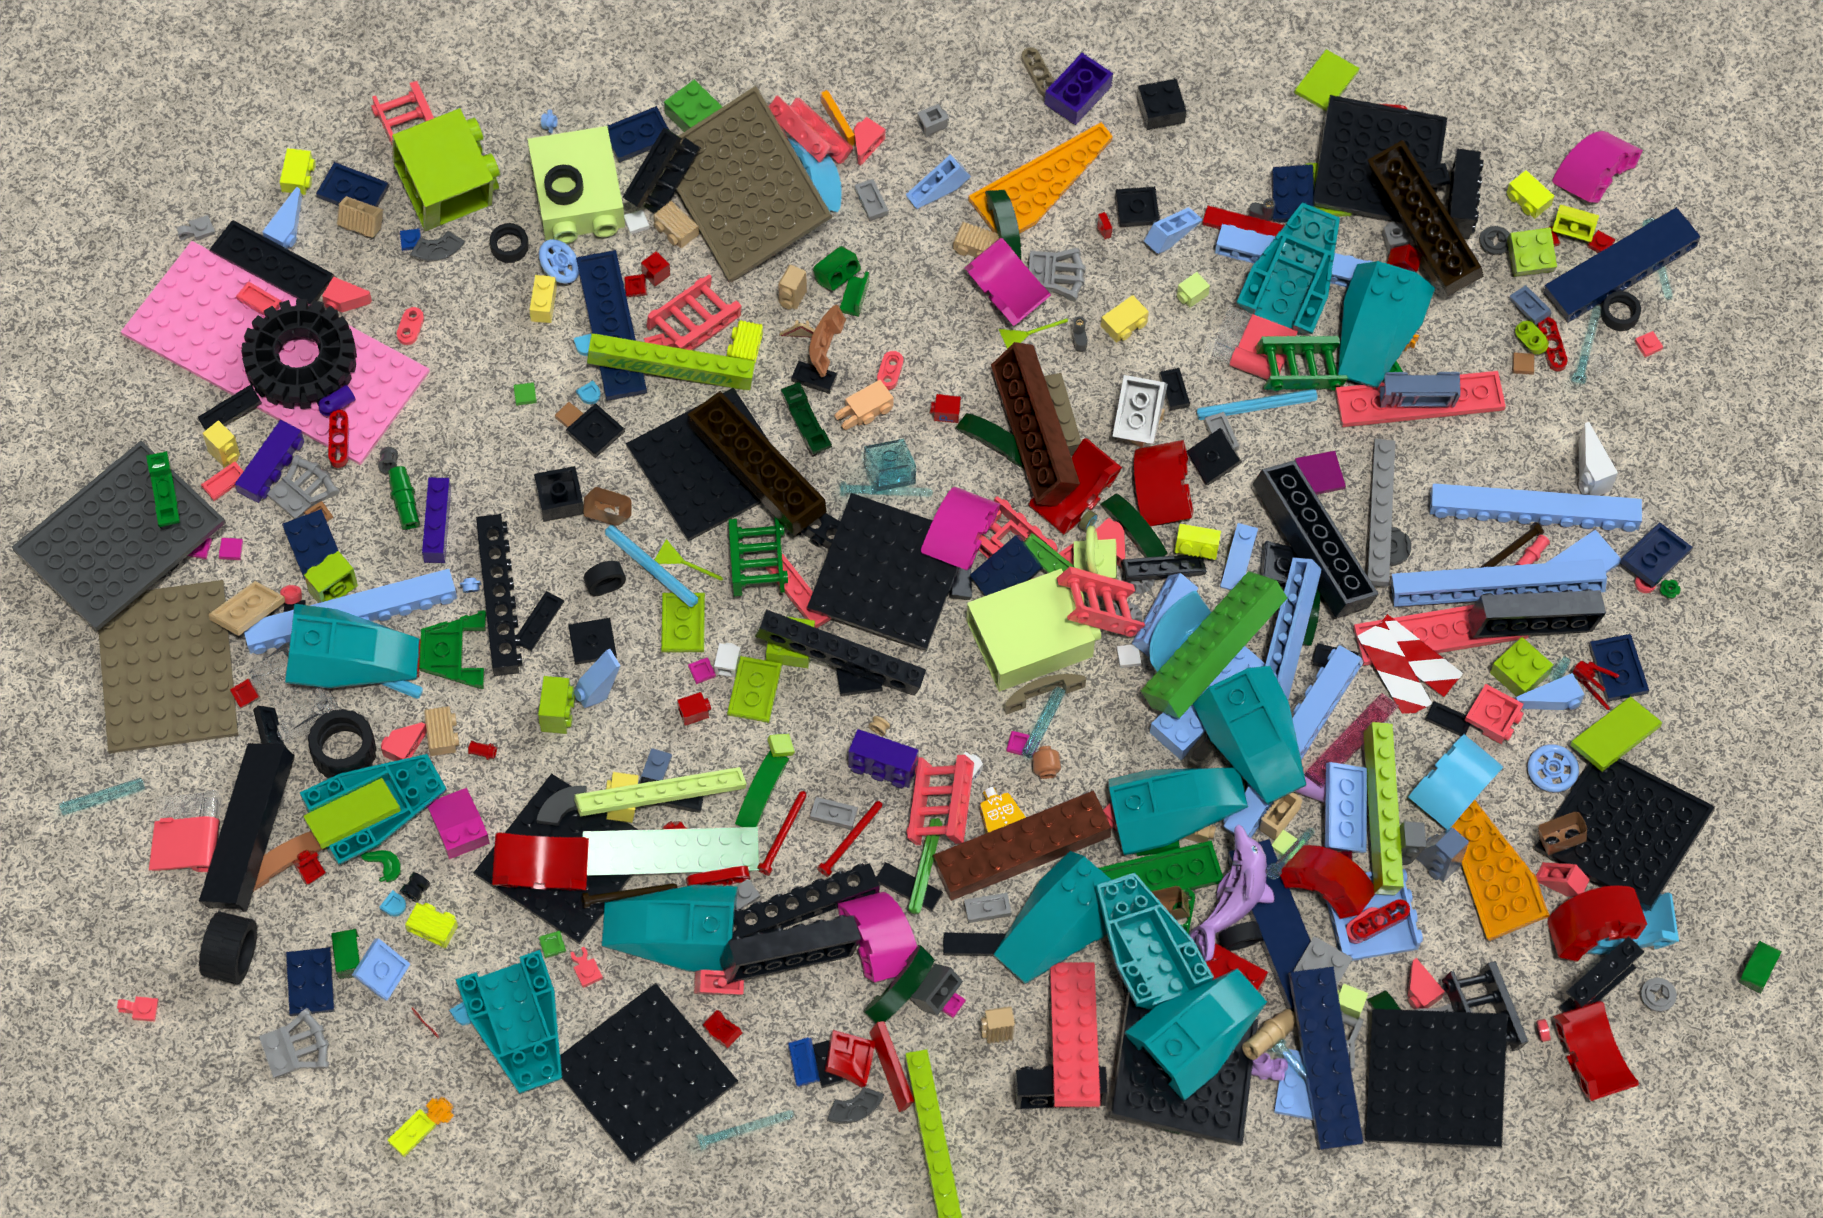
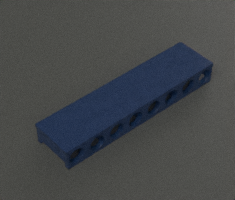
[1544,207,1701,323]
[1227,839,1311,1012]

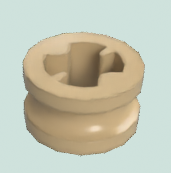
[868,716,890,736]

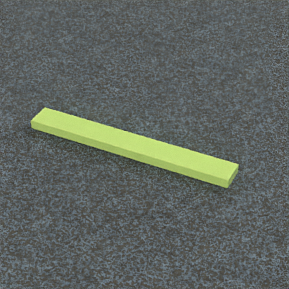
[574,767,747,816]

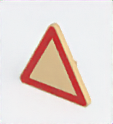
[779,320,815,338]

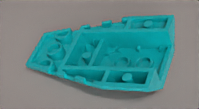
[1237,203,1340,334]
[1338,261,1435,389]
[994,851,1111,984]

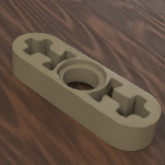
[1021,47,1054,97]

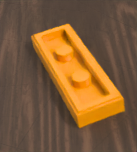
[821,90,855,146]

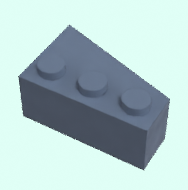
[1416,827,1469,883]

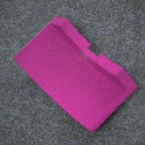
[1552,131,1643,203]
[964,238,1051,326]
[921,487,1001,570]
[838,892,917,982]

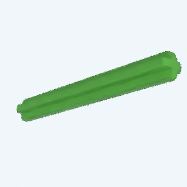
[908,818,943,914]

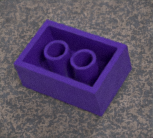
[1044,52,1113,125]
[849,729,919,788]

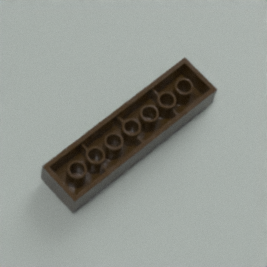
[1368,140,1484,296]
[687,391,827,536]

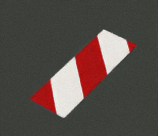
[1381,614,1463,697]
[1357,621,1432,714]

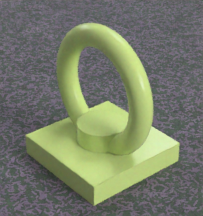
[1074,525,1117,579]

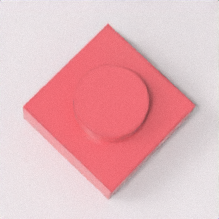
[1634,331,1663,357]

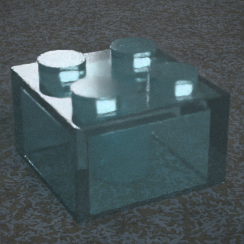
[864,439,916,492]

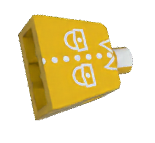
[980,787,1026,833]

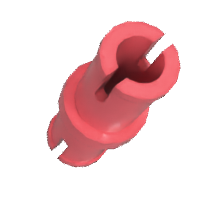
[1515,535,1550,565]

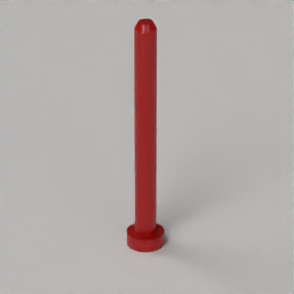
[757,791,807,876]
[817,801,883,877]

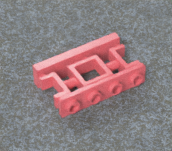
[979,496,1058,579]

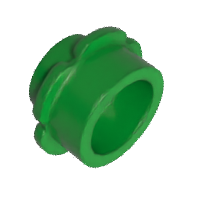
[1660,579,1681,598]

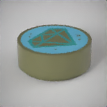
[1079,511,1098,532]

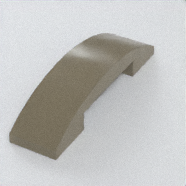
[1004,674,1086,715]

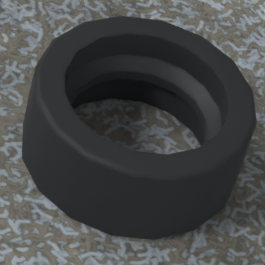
[544,164,584,205]
[489,223,529,263]
[1600,291,1641,332]
[583,561,626,596]
[1218,921,1263,951]

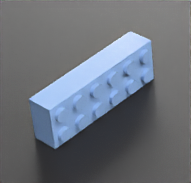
[1150,646,1265,760]

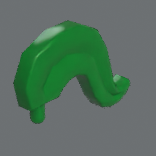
[360,850,401,883]

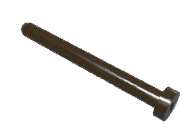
[1479,522,1544,568]
[581,883,678,909]

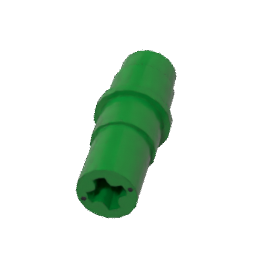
[388,466,420,530]

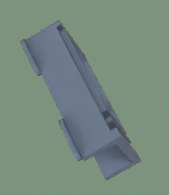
[1380,372,1461,408]

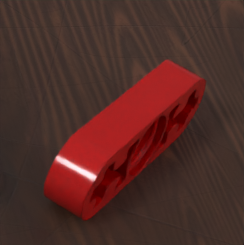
[1537,317,1568,372]
[328,410,349,468]
[686,866,750,886]
[1352,899,1410,941]

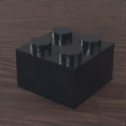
[1137,78,1187,130]
[534,466,584,522]

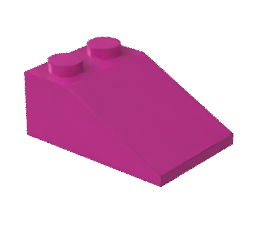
[427,788,490,859]

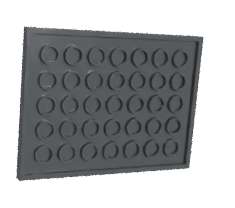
[12,441,226,632]

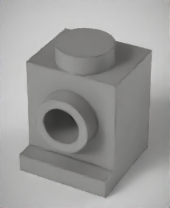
[917,104,949,137]
[1382,221,1410,255]

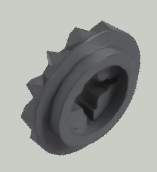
[1480,226,1510,255]

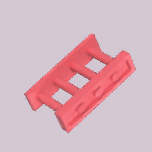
[371,81,434,145]
[769,95,853,164]
[647,274,742,350]
[1057,566,1145,637]
[907,754,974,846]

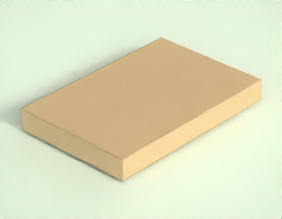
[208,581,285,636]

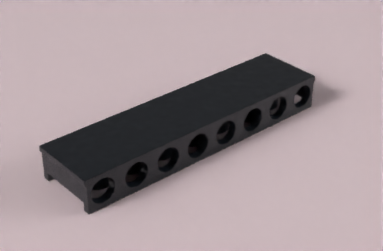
[199,743,295,912]

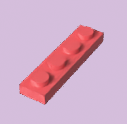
[765,554,831,628]

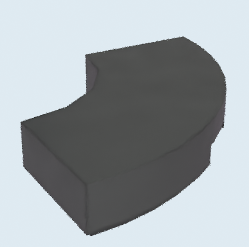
[409,231,465,262]
[537,786,587,826]
[827,1087,885,1124]

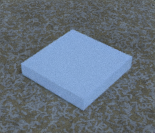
[352,938,410,1000]

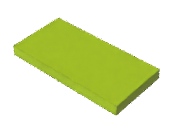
[1571,696,1662,772]
[303,778,401,849]

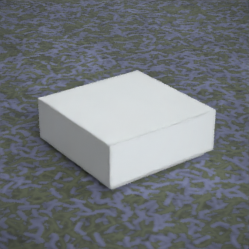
[624,209,650,235]
[1117,645,1141,668]

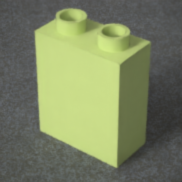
[528,126,625,244]
[966,569,1101,692]

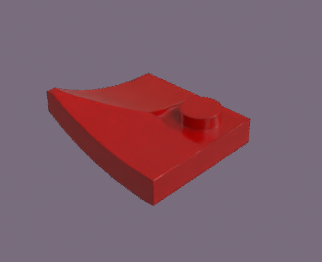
[825,1030,875,1088]

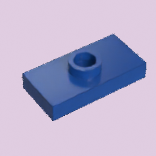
[788,1037,820,1087]

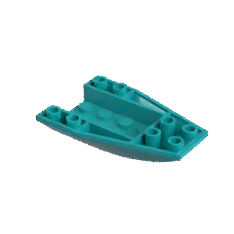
[285,604,419,688]
[1193,666,1307,805]
[300,754,447,865]
[1108,768,1248,855]
[1096,873,1214,1009]
[602,885,738,972]
[456,950,562,1094]
[1124,968,1267,1101]

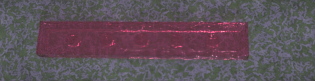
[1305,693,1399,788]

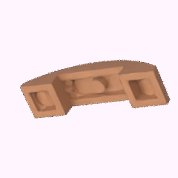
[809,305,846,377]
[253,831,323,892]

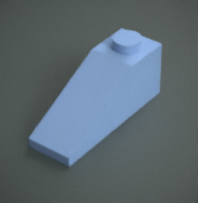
[906,154,971,209]
[263,187,302,249]
[1144,207,1203,254]
[1220,523,1258,590]
[574,649,621,708]
[1515,673,1585,710]

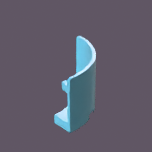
[788,138,842,212]
[1149,591,1211,672]
[1408,734,1503,829]
[1587,892,1679,955]

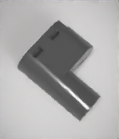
[1248,198,1275,221]
[1072,317,1088,352]

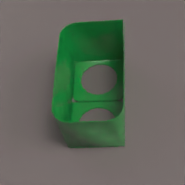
[813,246,861,291]
[331,928,360,979]
[1739,941,1782,994]

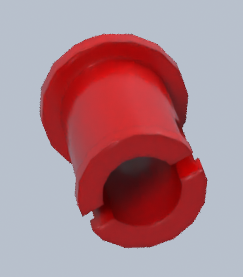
[468,741,497,760]

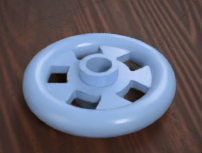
[539,239,579,284]
[1527,744,1579,792]

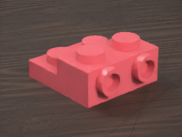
[1465,684,1524,744]

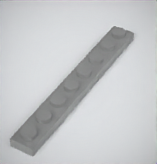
[1367,439,1396,587]

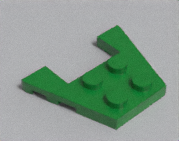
[419,610,486,689]

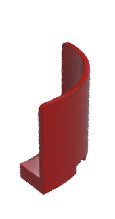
[1028,438,1122,535]
[1134,440,1194,526]
[492,832,589,890]
[1278,845,1375,919]
[1548,886,1647,962]
[1554,1001,1639,1101]

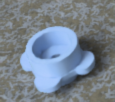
[541,109,558,133]
[460,578,481,593]

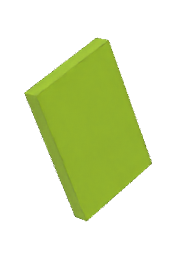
[1294,49,1360,112]
[661,593,705,652]
[727,656,782,723]

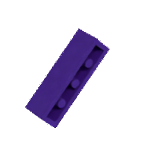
[235,419,304,503]
[422,477,451,563]

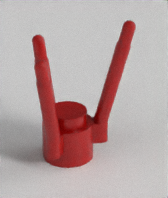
[1573,661,1619,710]

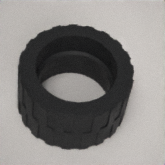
[308,709,377,779]
[199,911,257,984]

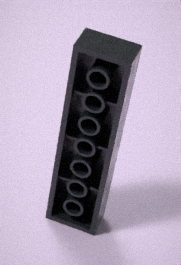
[1252,460,1379,618]

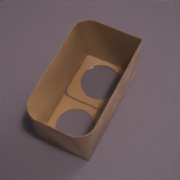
[584,487,632,526]
[1538,812,1587,855]
[1152,886,1190,920]

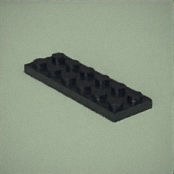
[209,220,334,306]

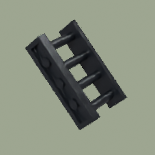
[623,127,701,214]
[1558,936,1645,1013]
[1442,961,1529,1052]

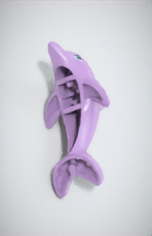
[1189,825,1274,961]

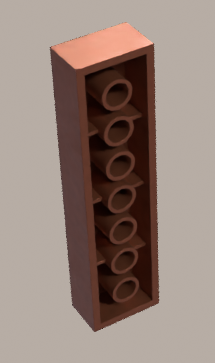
[991,342,1080,506]
[933,790,1111,901]

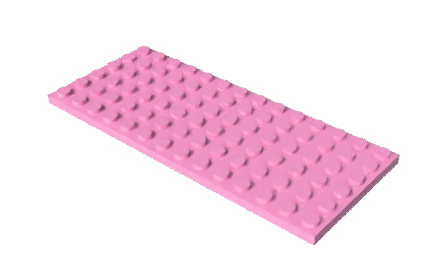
[121,241,430,465]

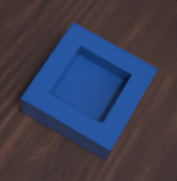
[400,228,421,251]

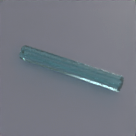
[1022,687,1065,758]
[59,778,145,815]

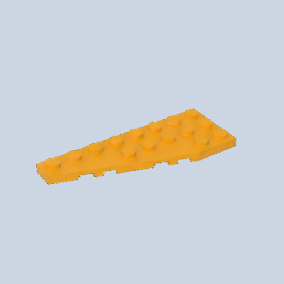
[968,122,1113,233]
[1451,800,1550,941]

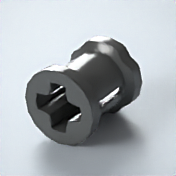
[378,447,398,474]

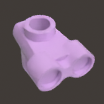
[1252,1053,1288,1081]

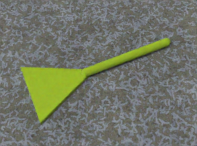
[998,318,1068,349]
[654,539,723,581]

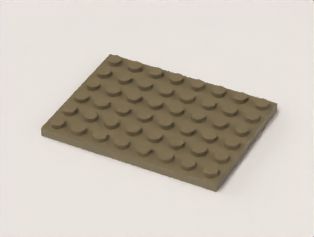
[665,86,833,282]
[98,580,239,754]

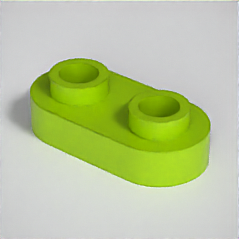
[1515,320,1549,354]

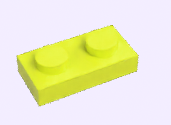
[387,1109,436,1157]

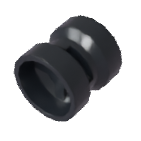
[400,872,431,903]

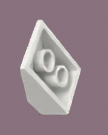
[1113,375,1167,444]
[1579,422,1618,496]

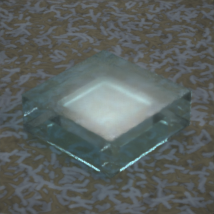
[1551,656,1571,681]

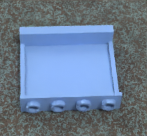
[1326,869,1423,961]

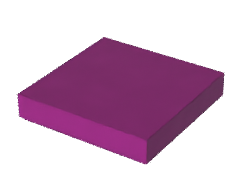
[1295,450,1346,495]

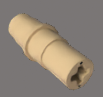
[1242,1009,1297,1060]

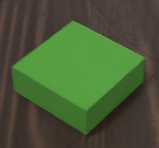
[514,382,537,406]
[539,931,566,958]

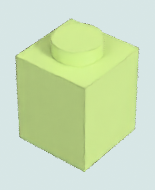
[1177,272,1210,308]
[1337,984,1369,1019]

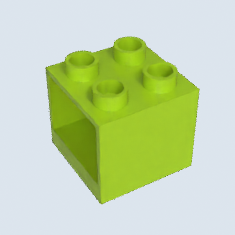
[392,108,500,232]

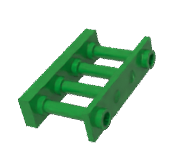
[1256,336,1348,391]
[728,517,788,596]

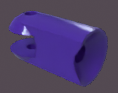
[319,385,356,416]

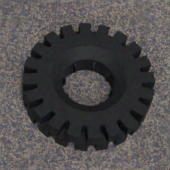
[241,299,357,409]

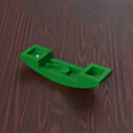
[146,451,180,527]
[735,751,790,827]

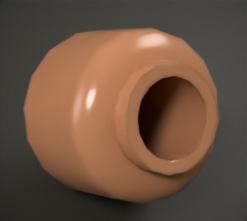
[1032,746,1061,779]

